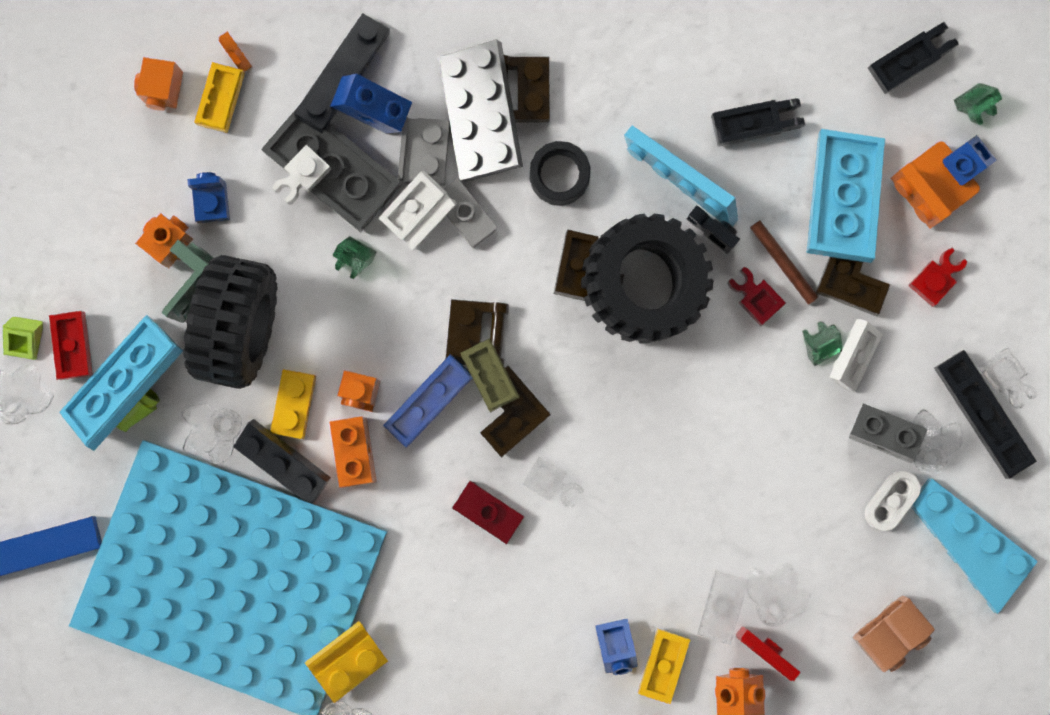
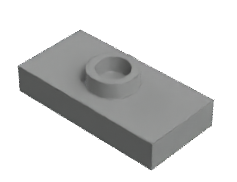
[444,178,498,249]

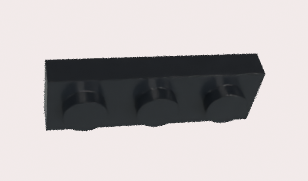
[233,419,331,504]

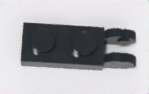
[868,22,959,94]
[711,98,805,147]

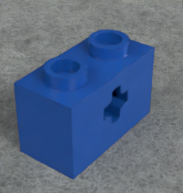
[330,74,412,134]

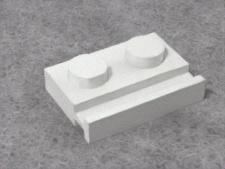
[379,170,457,251]

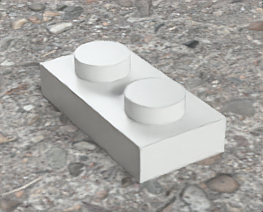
[830,319,883,392]

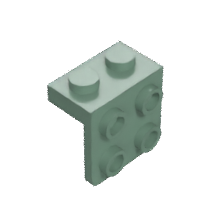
[162,240,214,323]

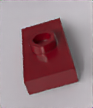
[452,481,525,544]

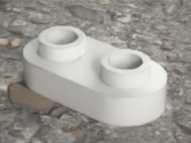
[865,471,921,531]

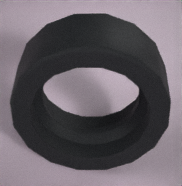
[529,141,591,206]

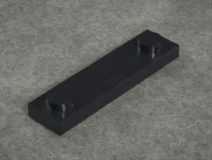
[294,13,390,133]
[934,350,1037,479]

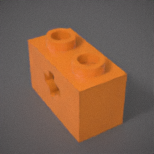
[329,416,377,488]

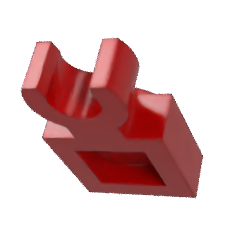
[908,248,968,307]

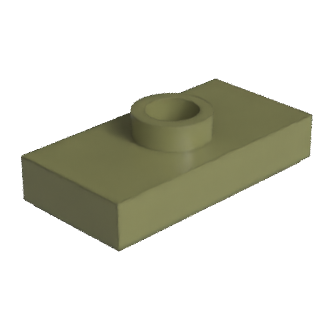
[460,338,520,413]

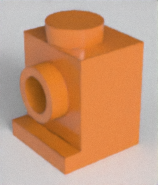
[337,370,381,412]

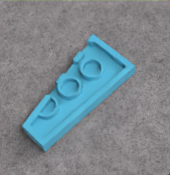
[624,125,738,226]
[911,479,1038,614]

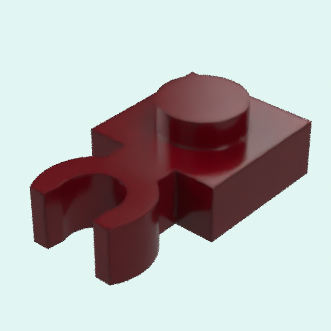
[727,267,786,326]

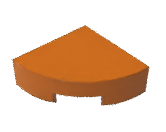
[218,31,252,72]

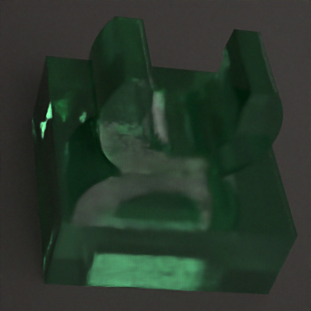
[954,83,1002,125]
[332,236,377,279]
[802,321,843,366]

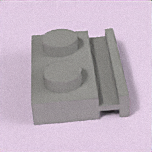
[397,117,450,186]

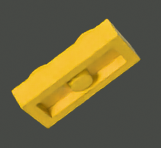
[270,369,316,439]
[638,628,690,704]

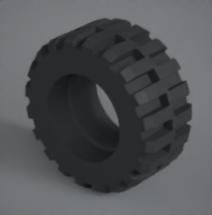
[581,213,714,343]
[183,255,278,389]

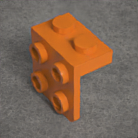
[890,141,980,229]

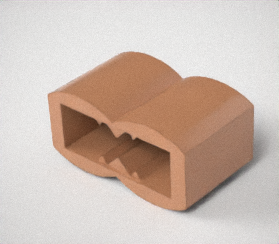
[852,595,935,672]

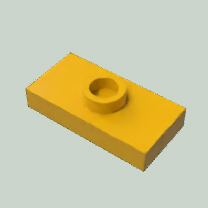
[194,62,245,133]

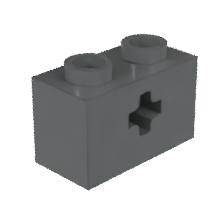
[849,403,928,463]

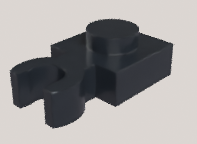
[686,205,740,254]

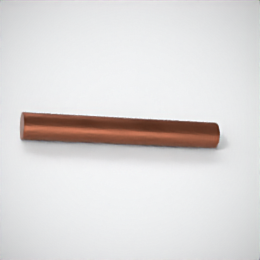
[750,220,819,305]

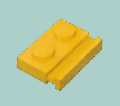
[304,621,388,703]

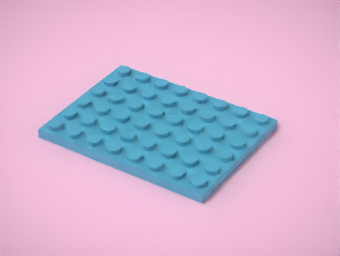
[69,440,388,715]

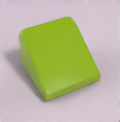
[2,317,43,360]

